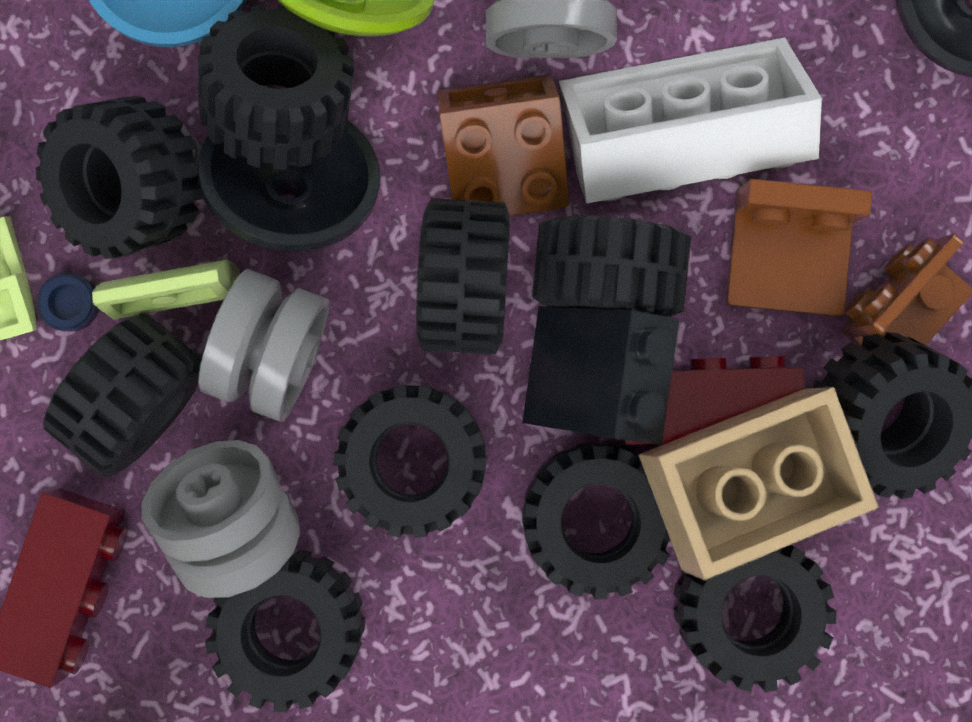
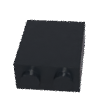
[522,306,679,444]

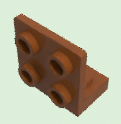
[436,74,570,216]
[726,179,872,316]
[840,233,972,346]

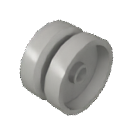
[486,0,617,58]
[198,269,330,422]
[142,440,301,598]

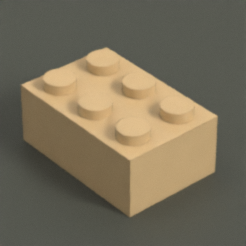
[639,387,879,580]

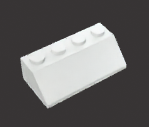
[559,37,822,204]

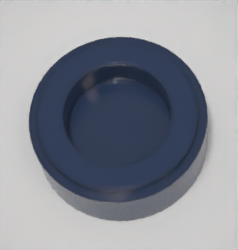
[37,273,99,332]

